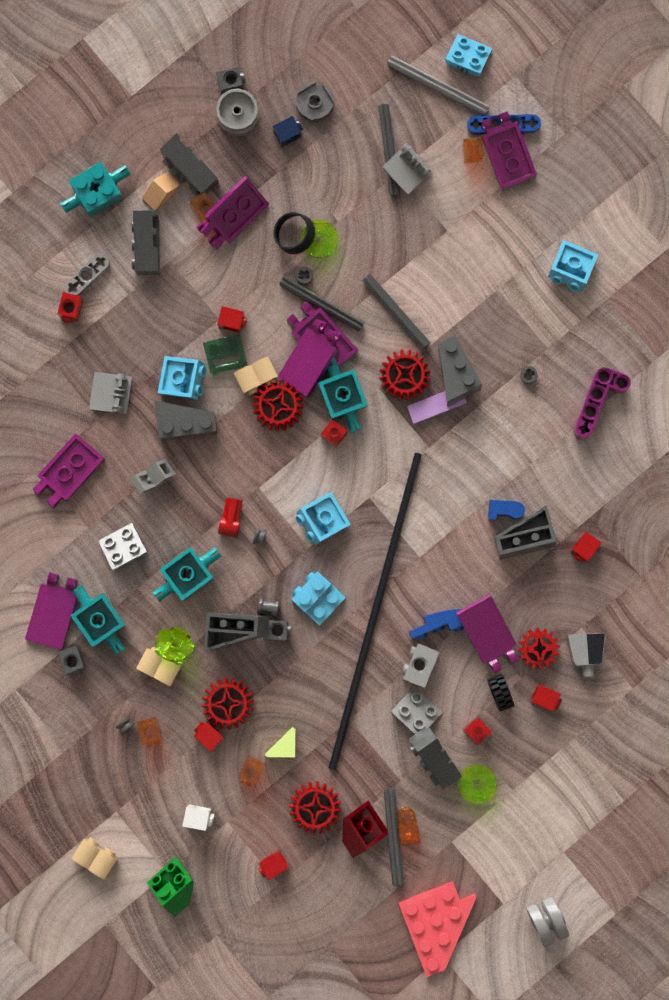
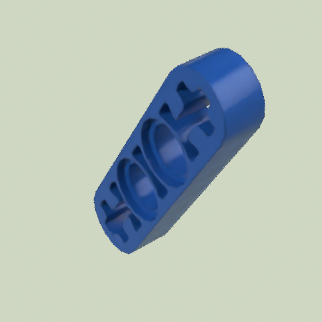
[467,114,541,135]

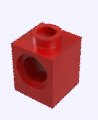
[57,292,84,323]
[217,306,247,333]
[321,419,348,448]
[571,532,602,563]
[530,684,562,712]
[464,717,492,745]
[194,721,224,752]
[258,850,289,880]

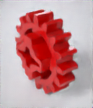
[518,628,560,669]

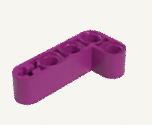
[573,367,631,440]

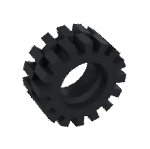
[487,674,514,712]

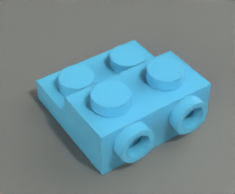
[548,240,598,292]
[158,356,207,400]
[296,492,351,545]
[291,571,346,626]

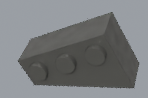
[160,133,219,198]
[132,210,160,275]
[438,335,482,407]
[155,401,218,441]
[494,505,557,560]
[204,612,269,651]
[409,726,462,790]

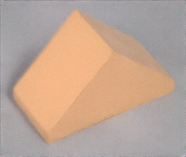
[142,172,182,211]

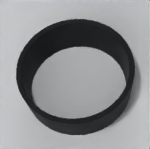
[273,212,315,254]

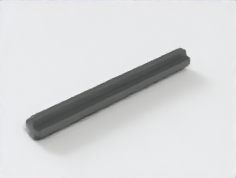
[379,104,400,196]
[362,274,431,350]
[279,276,364,331]
[384,789,404,887]

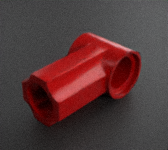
[218,498,243,538]

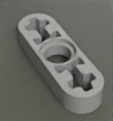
[64,253,110,296]

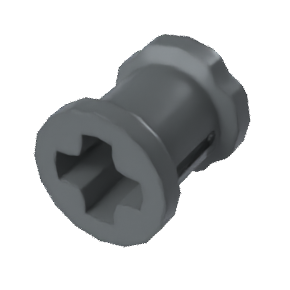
[257,598,279,618]

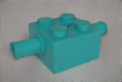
[60,162,131,217]
[318,357,368,433]
[153,547,222,602]
[71,585,126,655]

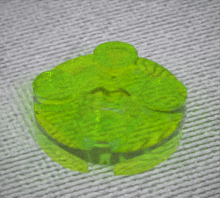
[300,219,338,258]
[155,627,194,665]
[457,764,497,803]

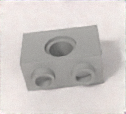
[401,643,439,688]

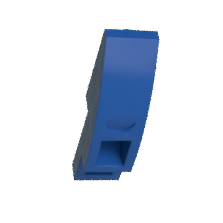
[409,609,464,641]

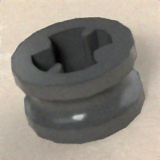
[296,267,313,285]
[520,366,538,384]
[252,528,267,547]
[116,716,135,735]

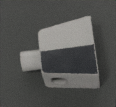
[566,633,605,677]

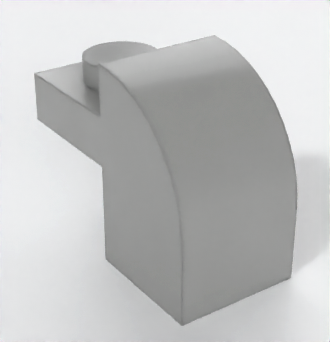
[130,458,176,494]

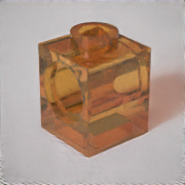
[462,137,484,164]
[189,191,215,222]
[137,717,163,747]
[238,756,266,787]

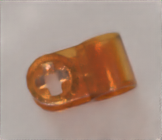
[397,807,421,846]

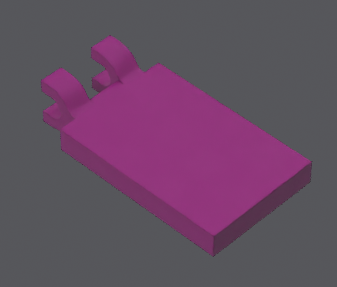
[481,111,537,189]
[196,176,269,249]
[287,301,358,373]
[278,319,342,397]
[32,433,105,509]
[25,572,77,650]
[456,594,519,673]

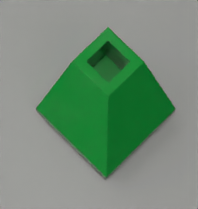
[147,857,194,917]

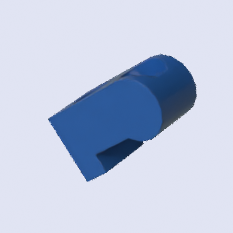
[488,500,525,521]

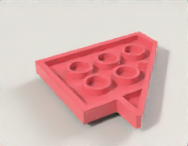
[398,881,476,977]

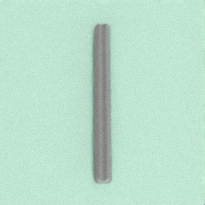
[387,56,489,116]

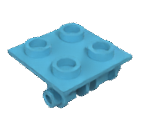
[445,34,492,77]

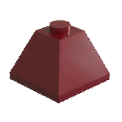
[342,800,388,858]

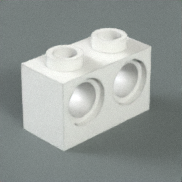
[183,804,214,831]

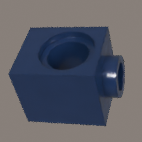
[273,116,303,147]

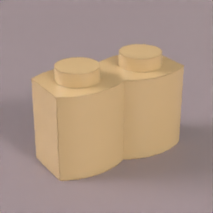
[234,356,278,396]
[136,646,182,687]
[72,837,118,880]

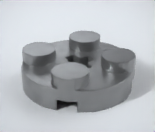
[296,82,333,122]

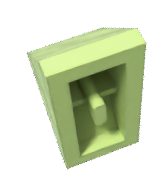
[265,727,296,757]

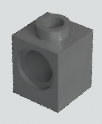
[216,67,246,95]
[263,620,291,641]
[58,646,86,676]

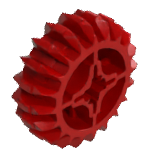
[379,349,431,401]
[252,380,304,432]
[202,677,254,730]
[289,781,342,834]

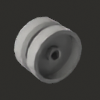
[216,88,259,137]
[526,896,570,947]

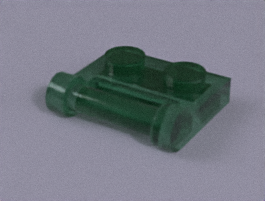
[203,334,248,376]

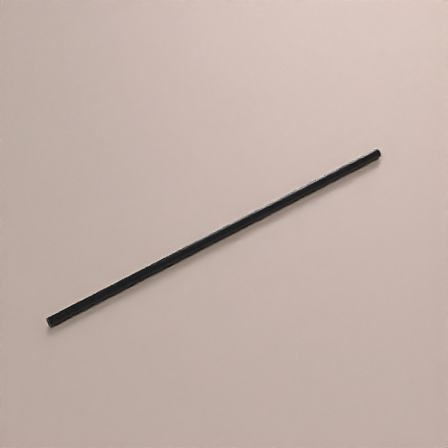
[328,453,422,770]

